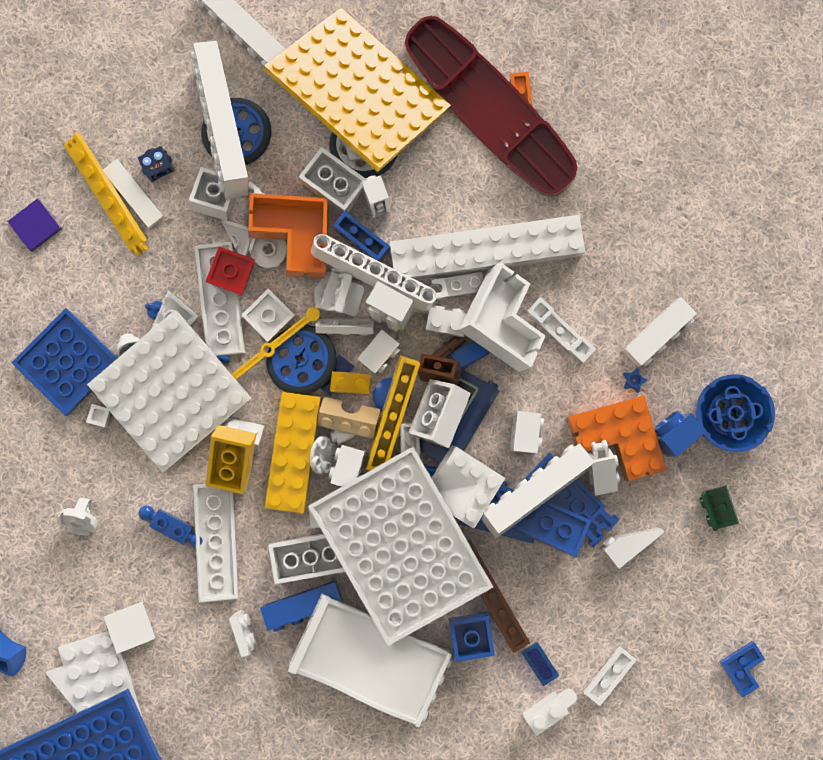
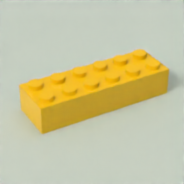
[265,392,322,514]

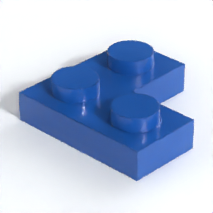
[719,641,765,697]

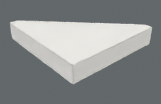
[222,220,253,256]

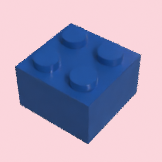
[448,612,495,662]

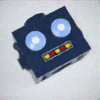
[137,146,175,182]

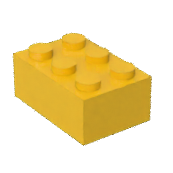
[205,425,256,495]

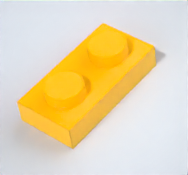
[330,371,371,394]

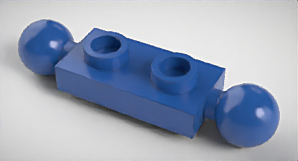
[138,505,203,548]

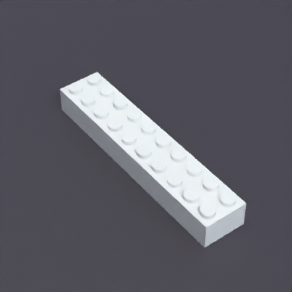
[390,215,585,280]

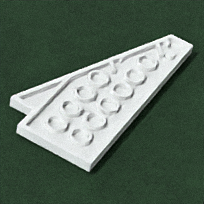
[46,631,142,716]

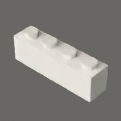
[622,297,697,367]

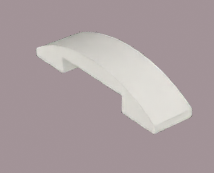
[527,297,596,363]

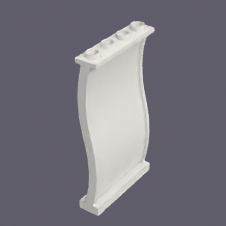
[288,593,453,727]

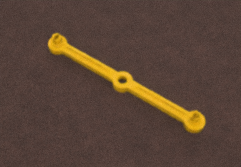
[231,307,321,380]

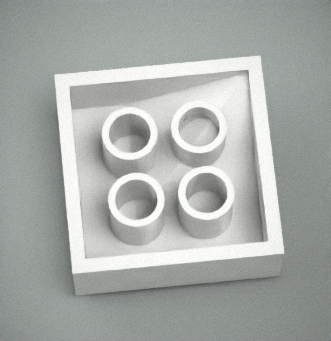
[432,445,505,528]

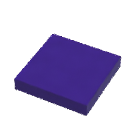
[7,199,62,252]

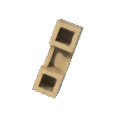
[317,397,380,439]

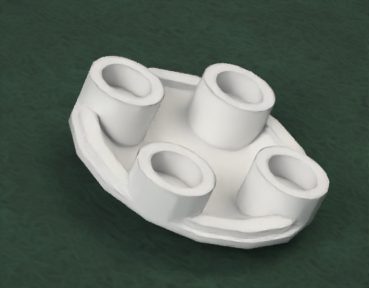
[310,436,336,474]

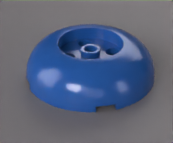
[695,374,775,452]

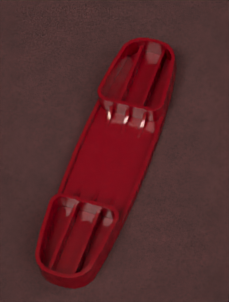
[405,16,577,197]

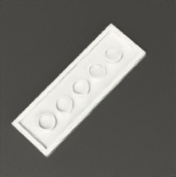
[194,241,245,356]
[193,484,238,603]

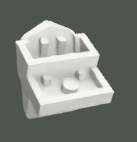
[313,271,364,316]

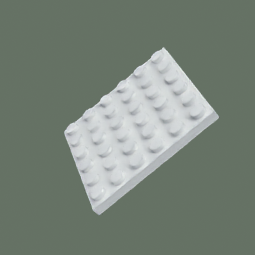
[87,310,252,473]

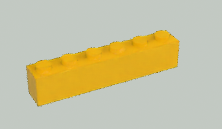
[365,355,420,471]

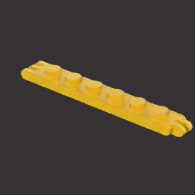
[64,132,148,256]

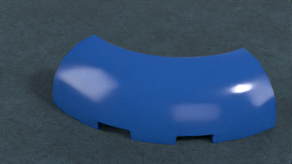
[0,630,27,677]

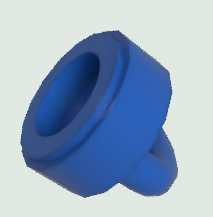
[145,301,162,320]

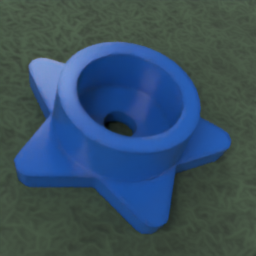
[623,368,647,393]

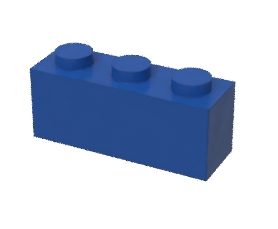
[333,211,390,262]

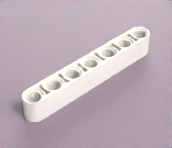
[311,234,437,311]

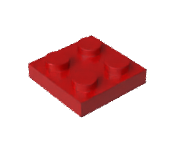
[205,246,256,296]

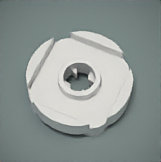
[249,238,287,269]

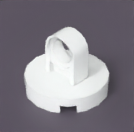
[57,498,98,536]

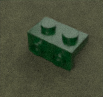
[700,485,739,531]

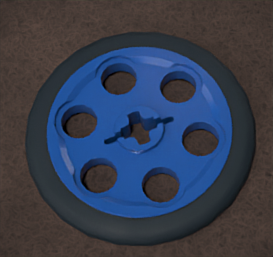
[201,98,271,165]
[266,325,336,395]

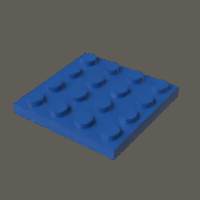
[11,308,118,416]

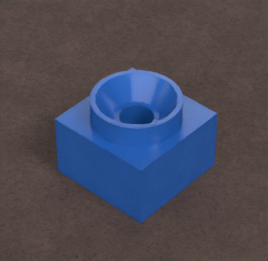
[654,410,707,457]

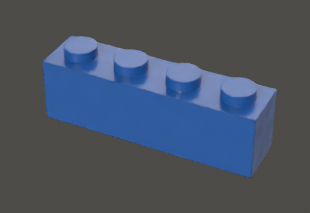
[260,580,343,632]

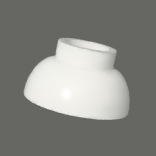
[116,334,140,357]

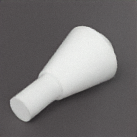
[330,430,357,446]

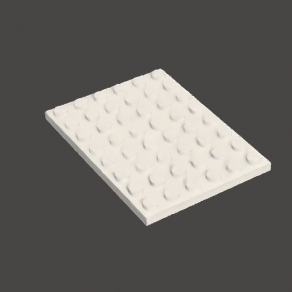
[308,446,493,646]

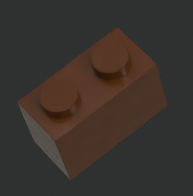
[417,354,462,386]

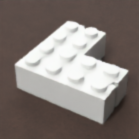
[459,262,545,372]

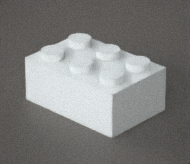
[299,147,365,213]
[408,379,471,448]

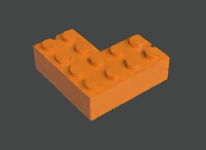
[248,193,328,279]
[566,396,667,481]

